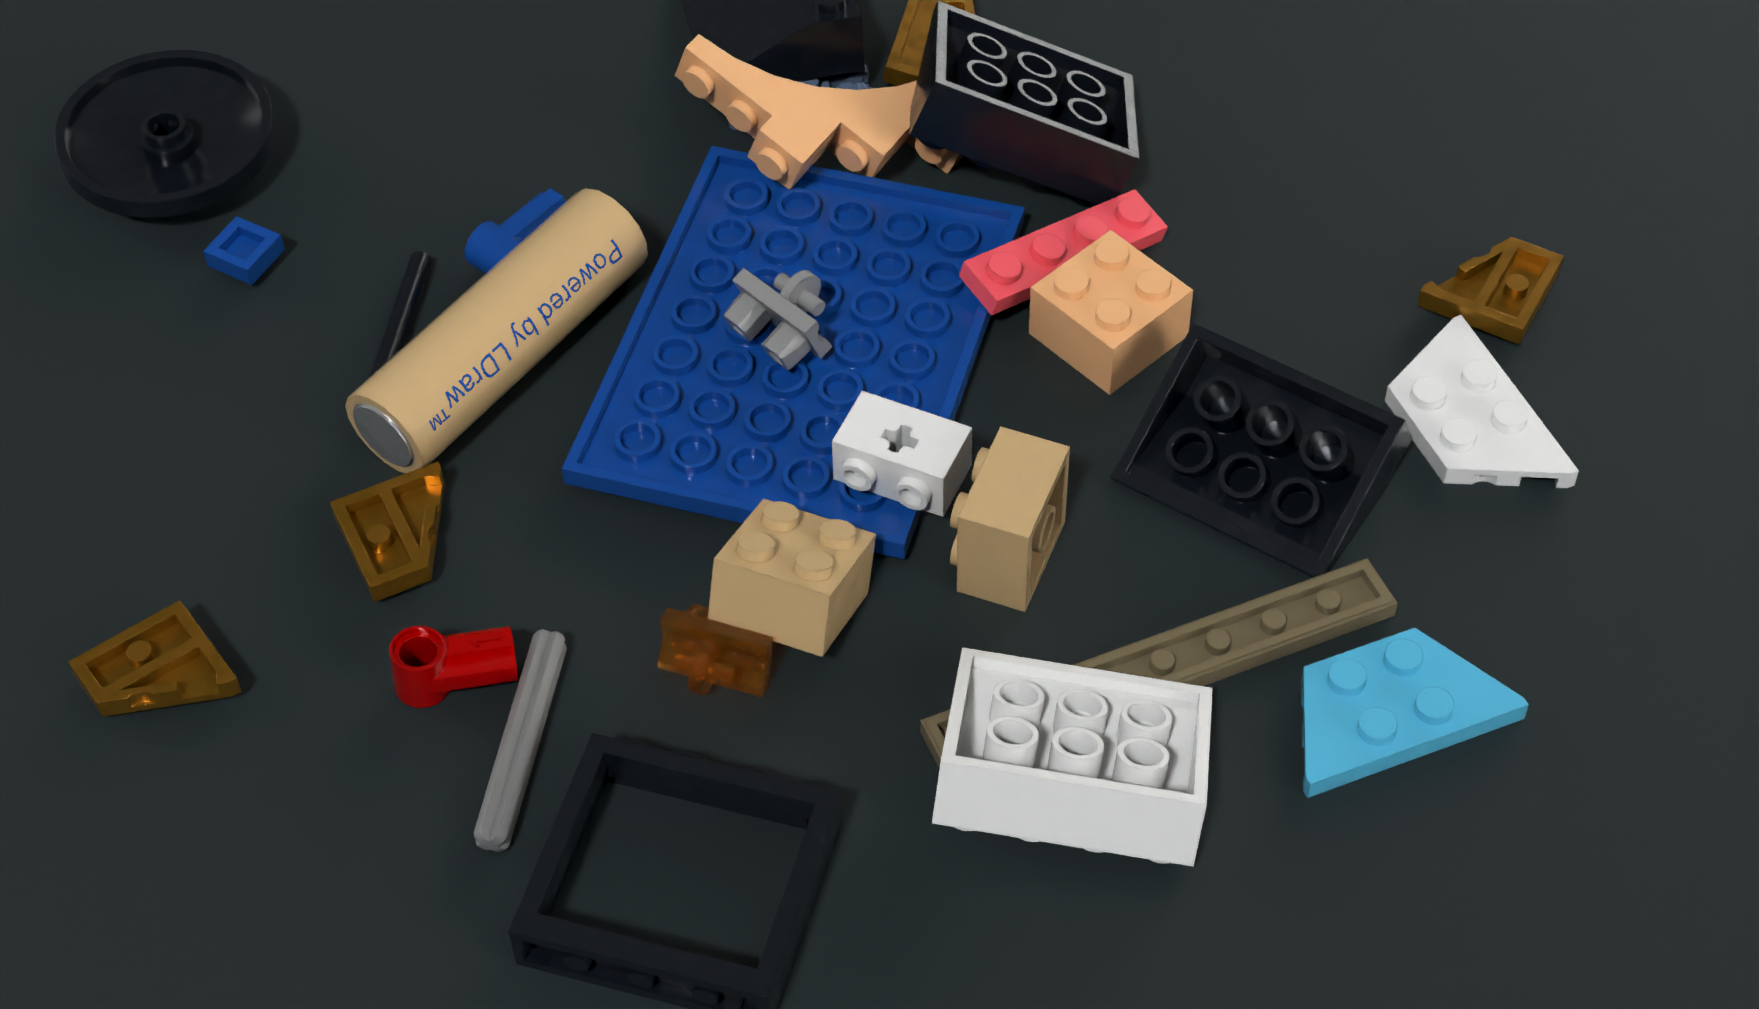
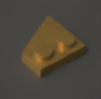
[1417,237,1564,345]
[330,461,445,602]
[68,600,242,717]

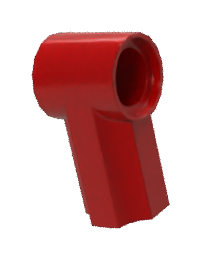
[389,626,518,708]

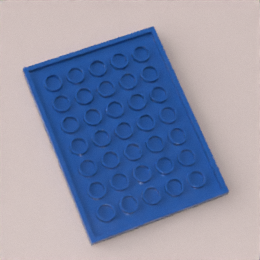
[561,146,1025,560]

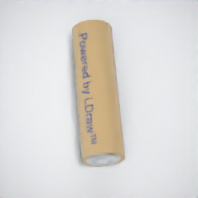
[345,188,648,473]

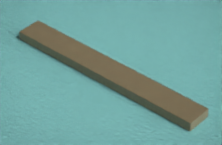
[920,558,1398,769]

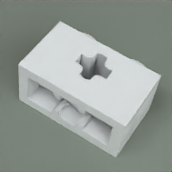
[832,391,972,517]

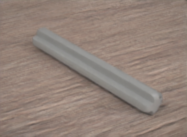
[473,629,567,852]

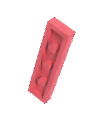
[959,189,1168,316]

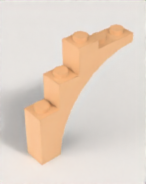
[674,34,963,190]

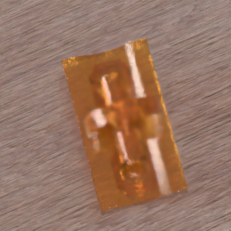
[658,603,773,697]

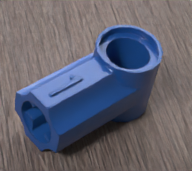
[464,188,566,274]

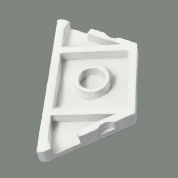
[1385,315,1579,488]

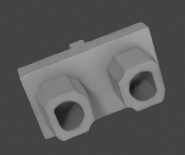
[723,267,832,371]

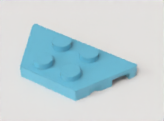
[1301,628,1529,798]

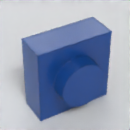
[203,216,285,285]

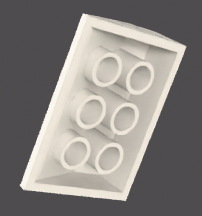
[932,647,1213,867]

